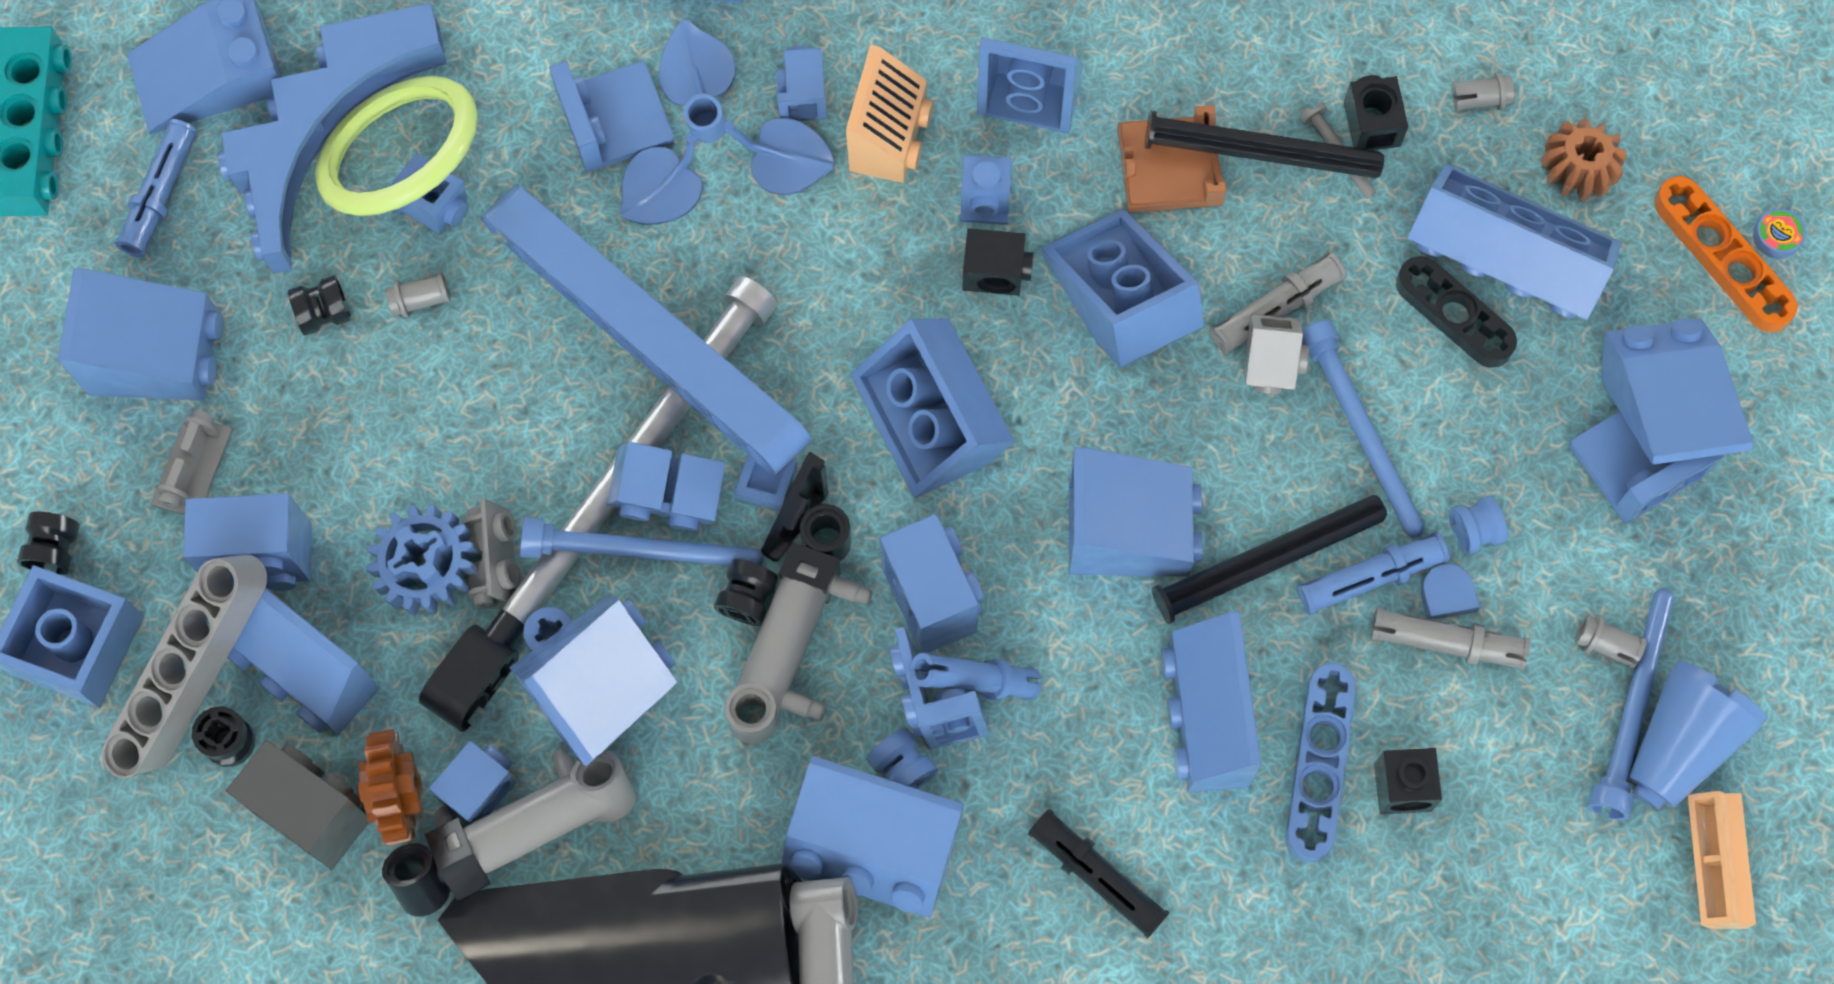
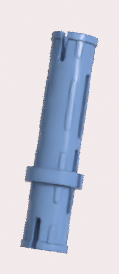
[114,119,198,257]
[1297,531,1450,615]
[910,653,1042,700]

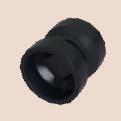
[288,275,351,336]
[17,511,80,575]
[714,559,779,626]
[192,706,255,767]

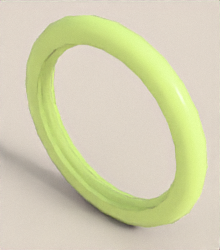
[315,76,478,216]

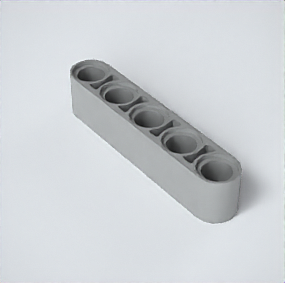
[102,554,267,778]

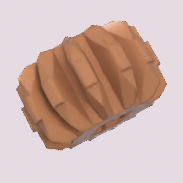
[1541,116,1627,202]

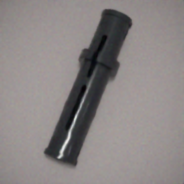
[1028,809,1169,939]

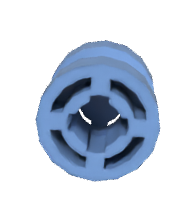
[866,728,938,789]

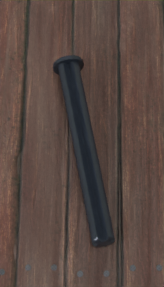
[1144,110,1384,178]
[1152,495,1387,624]

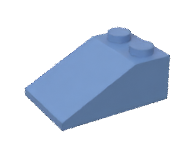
[127,0,282,134]
[977,37,1083,134]
[1041,208,1204,368]
[1601,318,1753,465]

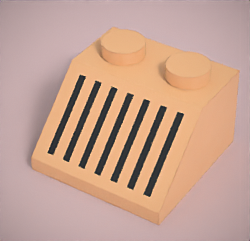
[846,45,934,183]

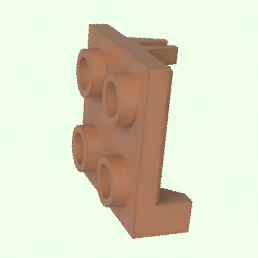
[1117,105,1226,213]

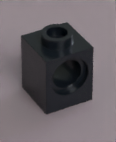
[1344,75,1409,150]
[962,228,1034,296]
[1374,748,1442,815]

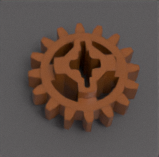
[357,729,423,846]

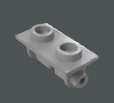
[150,410,233,515]
[463,498,521,608]

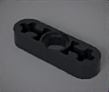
[1396,256,1517,368]

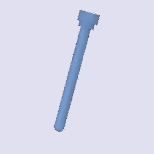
[1302,319,1424,537]
[520,517,764,566]
[1587,588,1674,821]

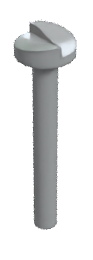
[1300,103,1376,199]

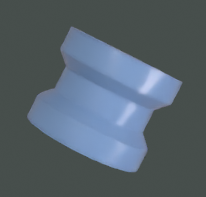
[1449,496,1508,555]
[524,607,572,651]

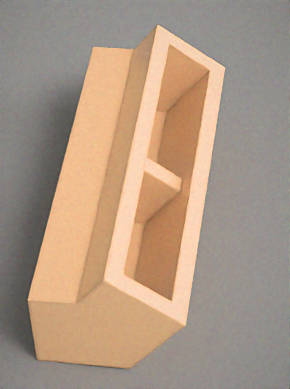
[1688,790,1756,929]

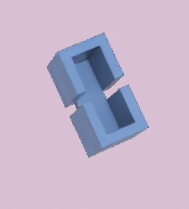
[607,441,726,531]

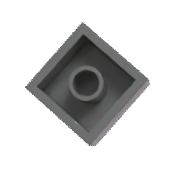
[225,740,368,871]

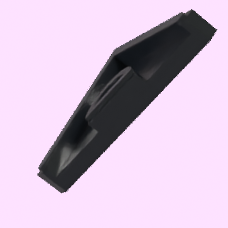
[761,452,829,562]

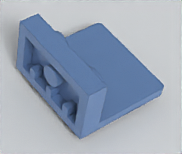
[549,61,675,173]
[1569,412,1724,524]
[889,626,990,749]

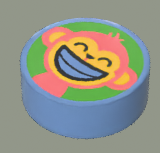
[1753,209,1806,259]

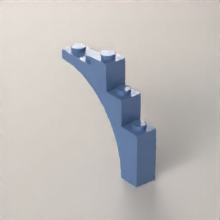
[217,3,447,274]

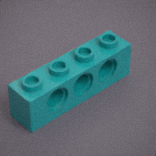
[0,26,72,217]

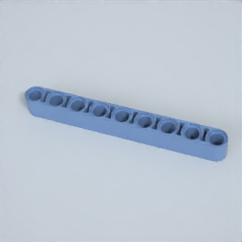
[480,184,812,476]

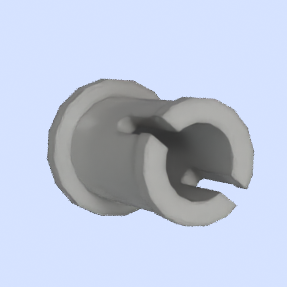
[1451,72,1514,112]
[385,272,451,318]
[1575,615,1646,669]

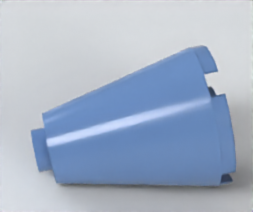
[1629,660,1767,810]

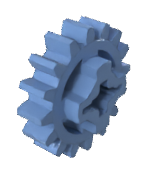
[366,504,479,615]

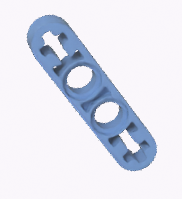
[1286,663,1356,862]

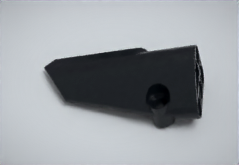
[438,863,803,984]

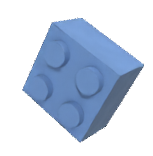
[183,493,312,591]
[879,514,983,653]
[0,565,144,708]

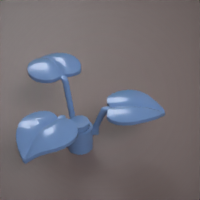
[620,19,835,225]

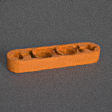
[1654,176,1798,332]

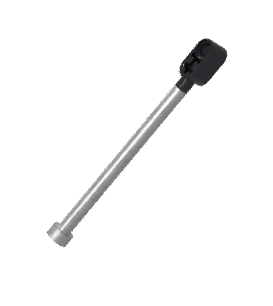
[419,276,778,732]

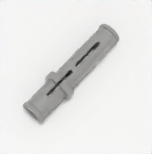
[1209,252,1346,355]
[1371,607,1530,671]

